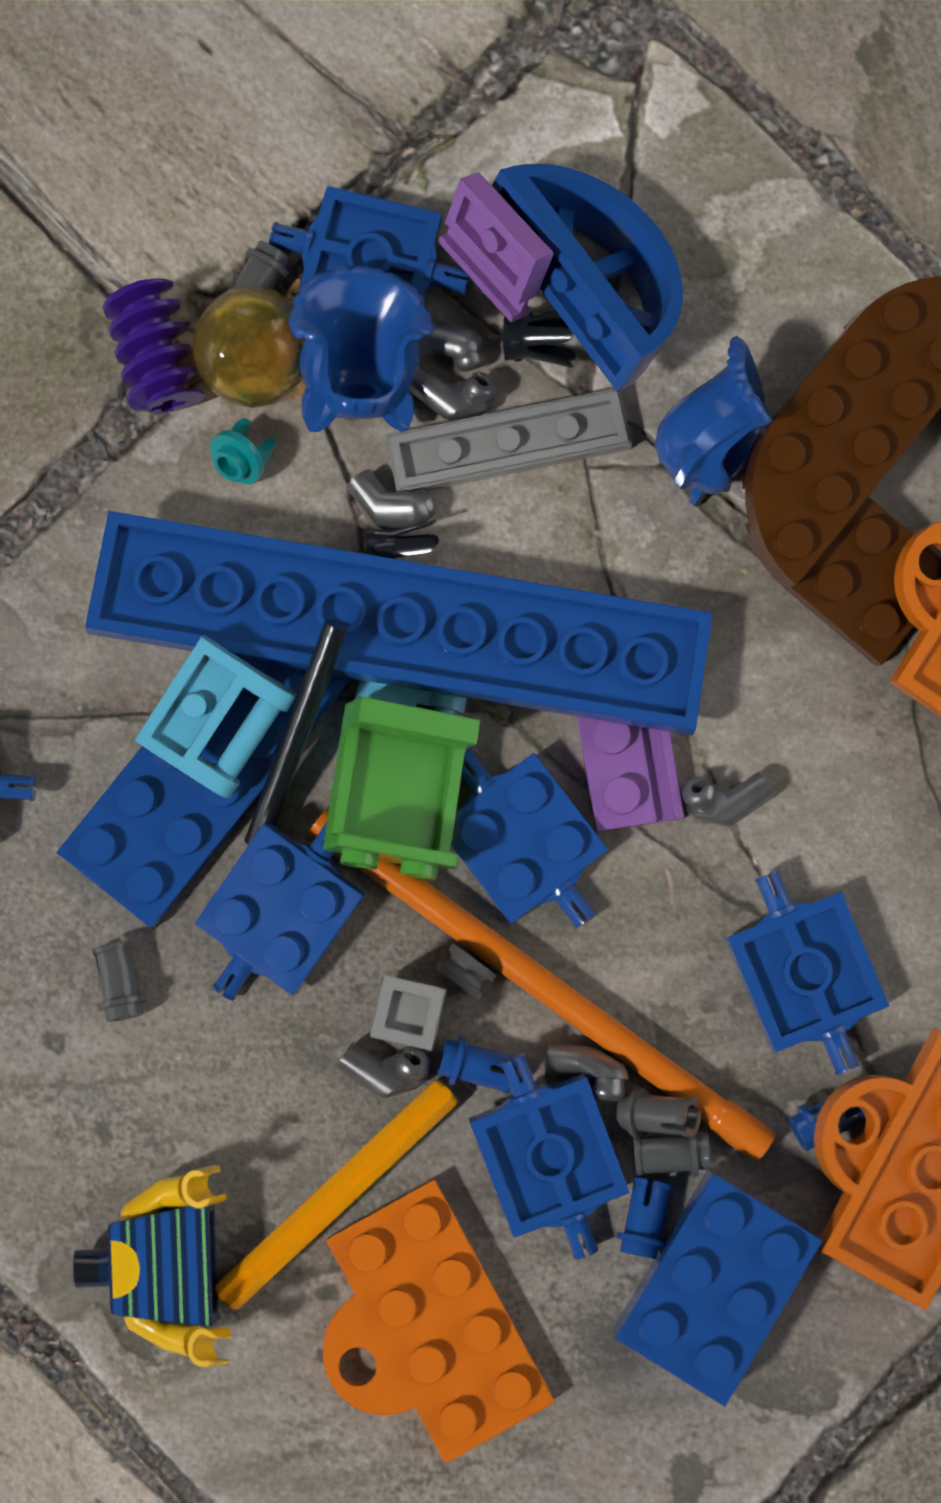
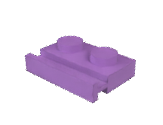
[438,172,554,322]
[576,716,684,833]

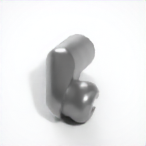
[417,321,485,372]
[410,365,497,420]
[336,1042,430,1098]
[545,1043,629,1101]

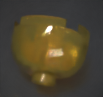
[192,286,305,408]

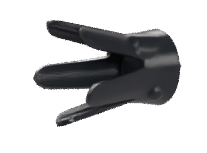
[487,310,576,368]
[352,519,439,559]

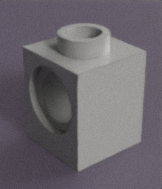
[370,975,447,1051]

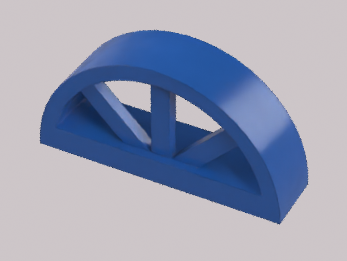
[492,164,683,393]

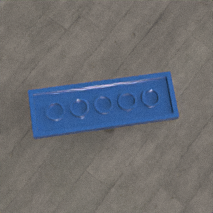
[56,660,354,929]

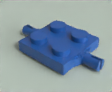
[269,186,470,298]
[451,749,609,929]
[194,822,367,1001]
[725,870,889,1075]
[468,1052,630,1259]

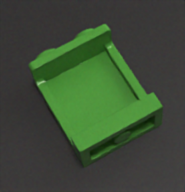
[323,696,480,880]

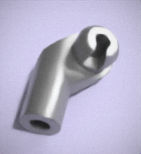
[346,469,437,530]
[682,772,775,826]

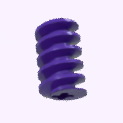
[102,278,205,413]

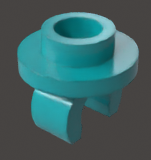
[210,418,276,485]

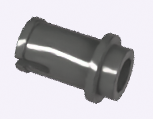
[222,240,290,322]
[93,941,147,1022]
[617,1088,701,1138]
[633,1132,711,1177]

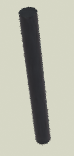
[244,619,348,845]

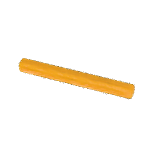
[215,1080,458,1311]

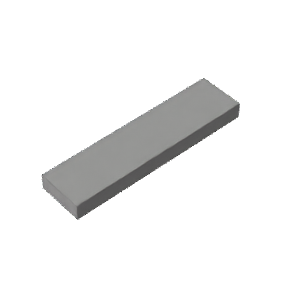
[385,388,632,492]

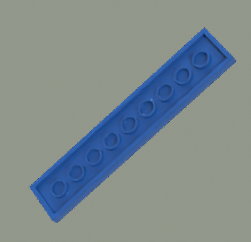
[85,511,713,736]

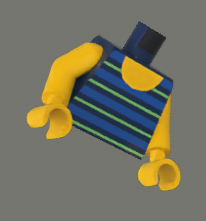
[73,1165,232,1367]

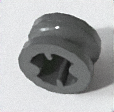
[435,943,496,1000]

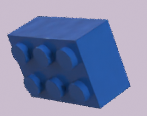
[612,1170,823,1407]

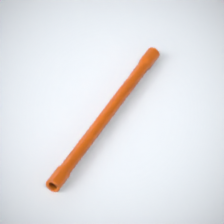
[307,806,777,1163]

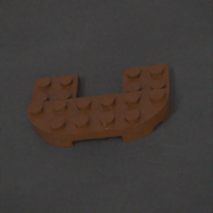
[742,277,941,666]

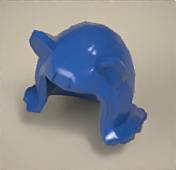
[289,266,435,432]
[655,335,773,507]

